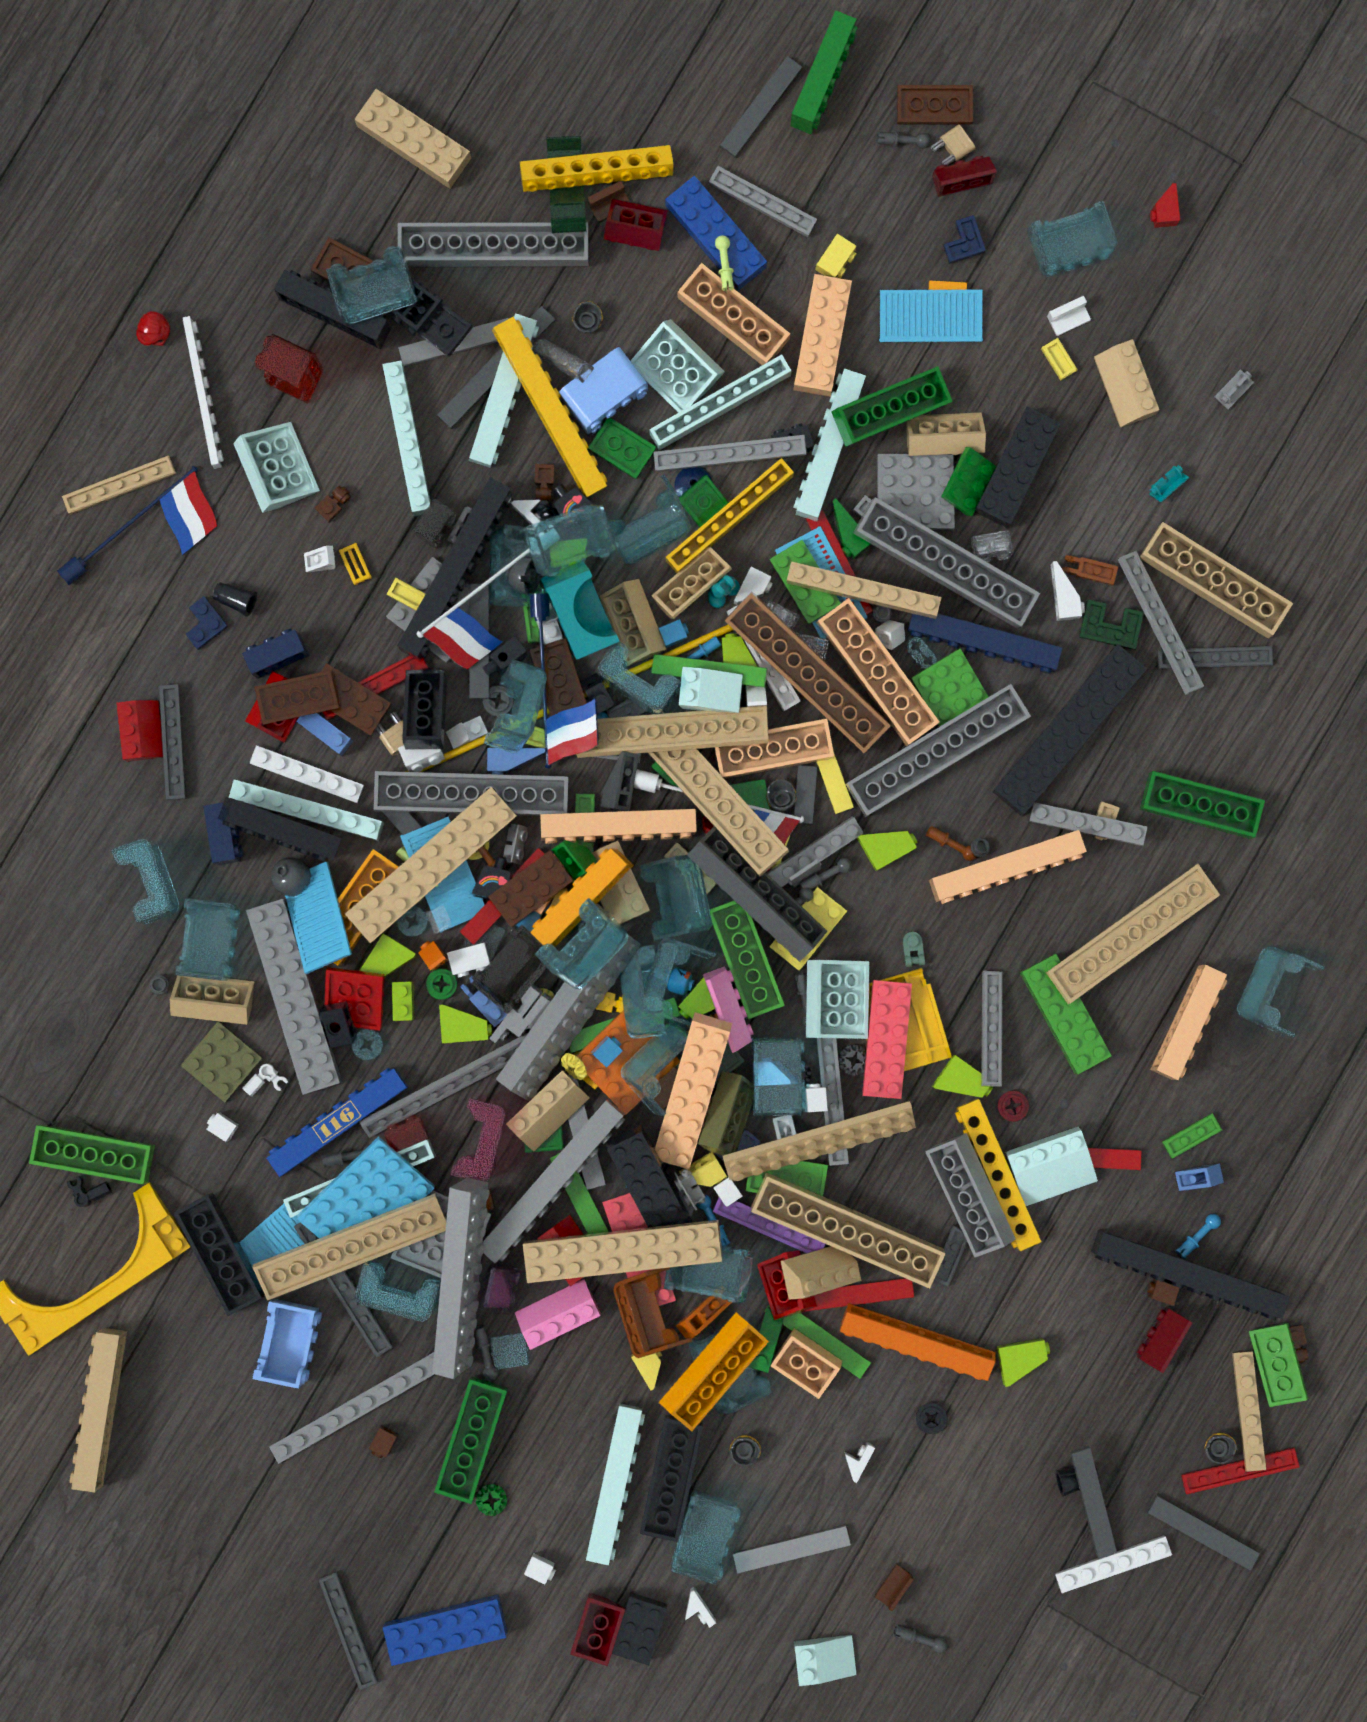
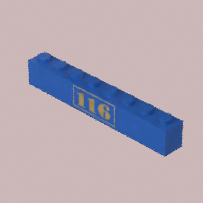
[266,1068,408,1177]

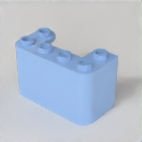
[559,347,648,435]
[253,1299,322,1389]

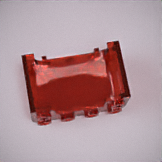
[255,334,323,404]

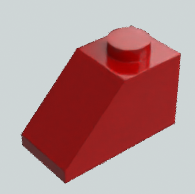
[1150,183,1180,228]

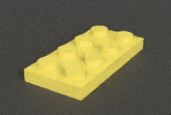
[769,887,847,971]

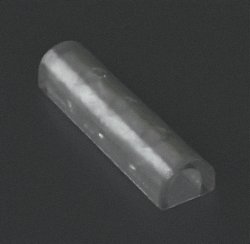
[534,338,594,383]

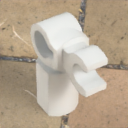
[242,1063,288,1097]

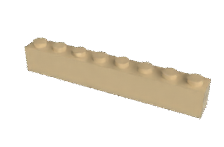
[787,562,941,619]

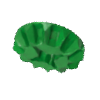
[426,969,457,1000]
[476,1484,507,1516]

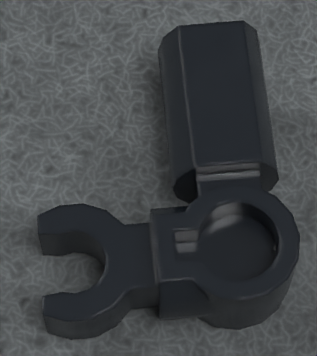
[67,1176,112,1207]

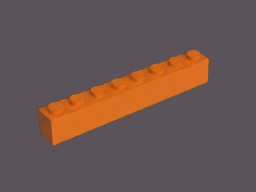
[840,1303,996,1381]

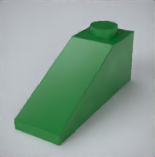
[832,498,872,559]
[750,1307,784,1373]

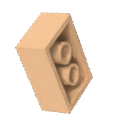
[770,1328,842,1399]

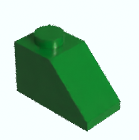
[552,840,598,880]

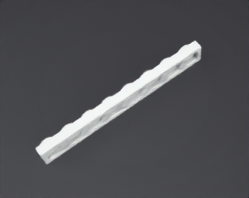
[183,316,224,469]

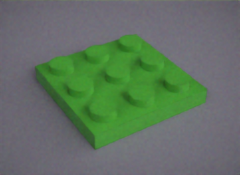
[910,648,988,727]

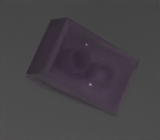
[483,1263,521,1308]

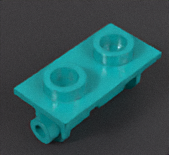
[1149,465,1189,502]

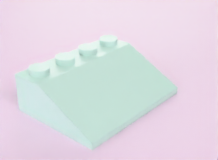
[631,319,725,413]
[233,422,320,513]
[806,960,869,1039]
[1005,1127,1098,1206]

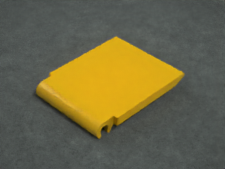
[866,968,951,1071]

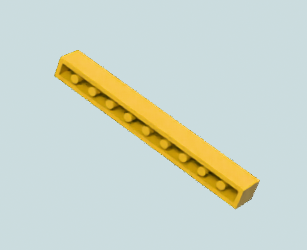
[492,317,607,498]

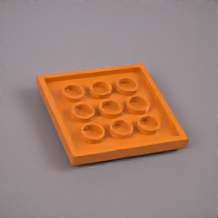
[576,1006,680,1115]

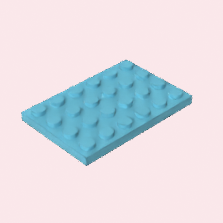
[297,1136,435,1238]

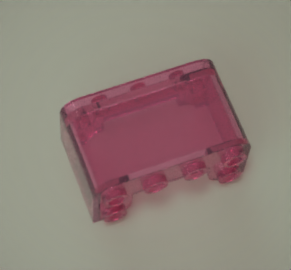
[450,1097,508,1181]

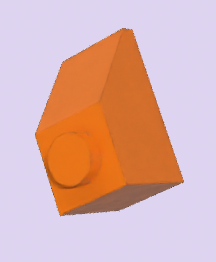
[418,941,449,971]

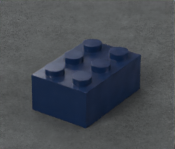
[242,629,310,679]
[203,802,244,865]

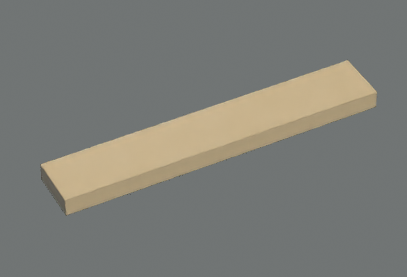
[62,455,176,515]

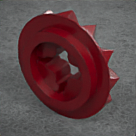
[998,1091,1029,1122]

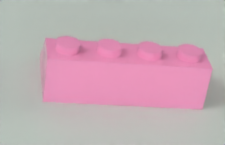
[703,967,754,1053]
[515,1279,601,1350]

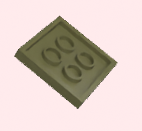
[181,1021,263,1103]

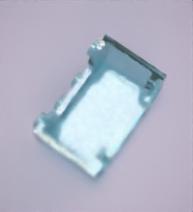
[1027,200,1118,277]
[326,246,417,323]
[523,504,616,577]
[598,642,681,714]
[484,659,547,753]
[111,839,179,924]
[640,855,712,941]
[175,898,240,981]
[535,898,628,989]
[752,1037,805,1116]
[664,1245,754,1303]
[355,1261,441,1322]
[671,1490,741,1585]

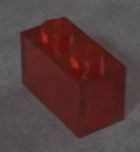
[383,1115,430,1152]

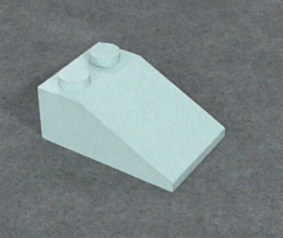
[679,667,743,713]
[794,1635,856,1686]

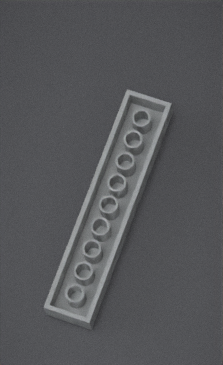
[398,222,589,267]
[853,497,1040,628]
[846,684,1031,818]
[374,771,568,816]
[246,899,343,1095]
[496,921,641,1101]
[482,1099,625,1263]
[432,1177,489,1379]

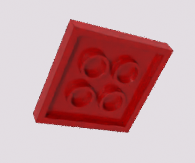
[325,967,385,1031]

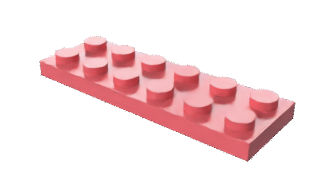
[862,980,912,1099]
[602,1193,676,1306]

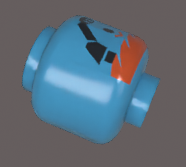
[665,968,695,995]

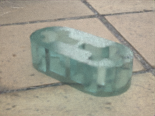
[907,637,937,669]

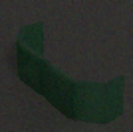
[546,136,587,233]

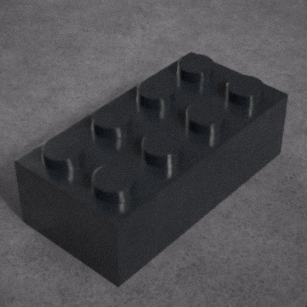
[402,670,447,750]

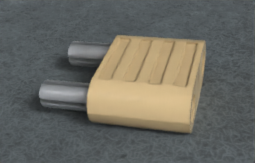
[931,124,975,165]
[376,712,404,756]

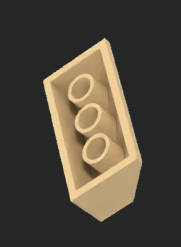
[1094,339,1159,428]
[906,413,986,456]
[651,546,732,619]
[599,579,667,666]
[592,841,650,926]
[170,973,254,1025]
[506,1070,590,1151]
[781,1246,861,1300]

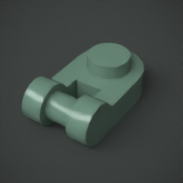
[903,932,925,967]

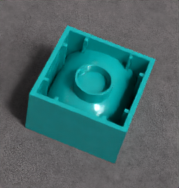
[541,561,620,660]

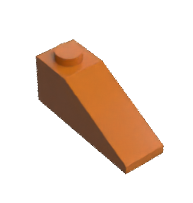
[676,1285,735,1339]

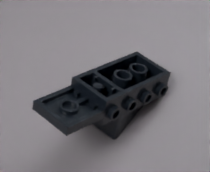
[359,258,473,357]

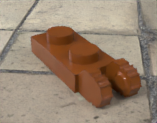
[1062,555,1118,586]

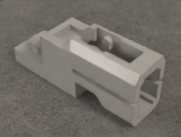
[489,984,552,1043]

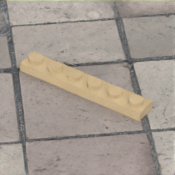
[1232,1351,1266,1471]

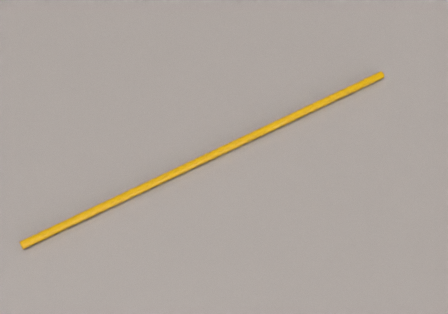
[405,625,734,772]

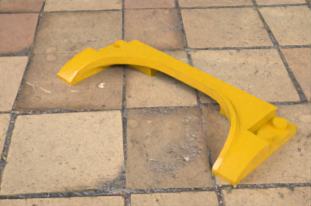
[0,1182,191,1356]

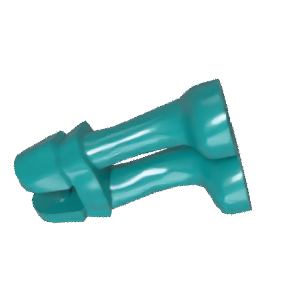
[708,575,740,608]

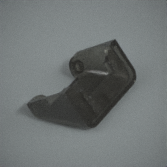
[471,924,558,1014]

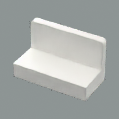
[1047,296,1091,336]

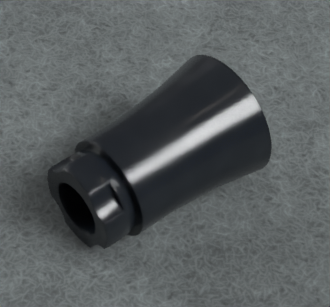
[212,582,257,617]
[1055,1466,1100,1497]

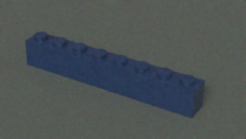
[907,613,1062,674]

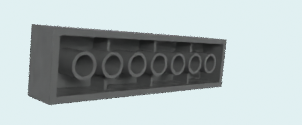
[687,826,827,962]

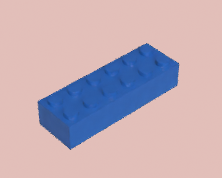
[665,175,767,291]
[383,1594,508,1666]

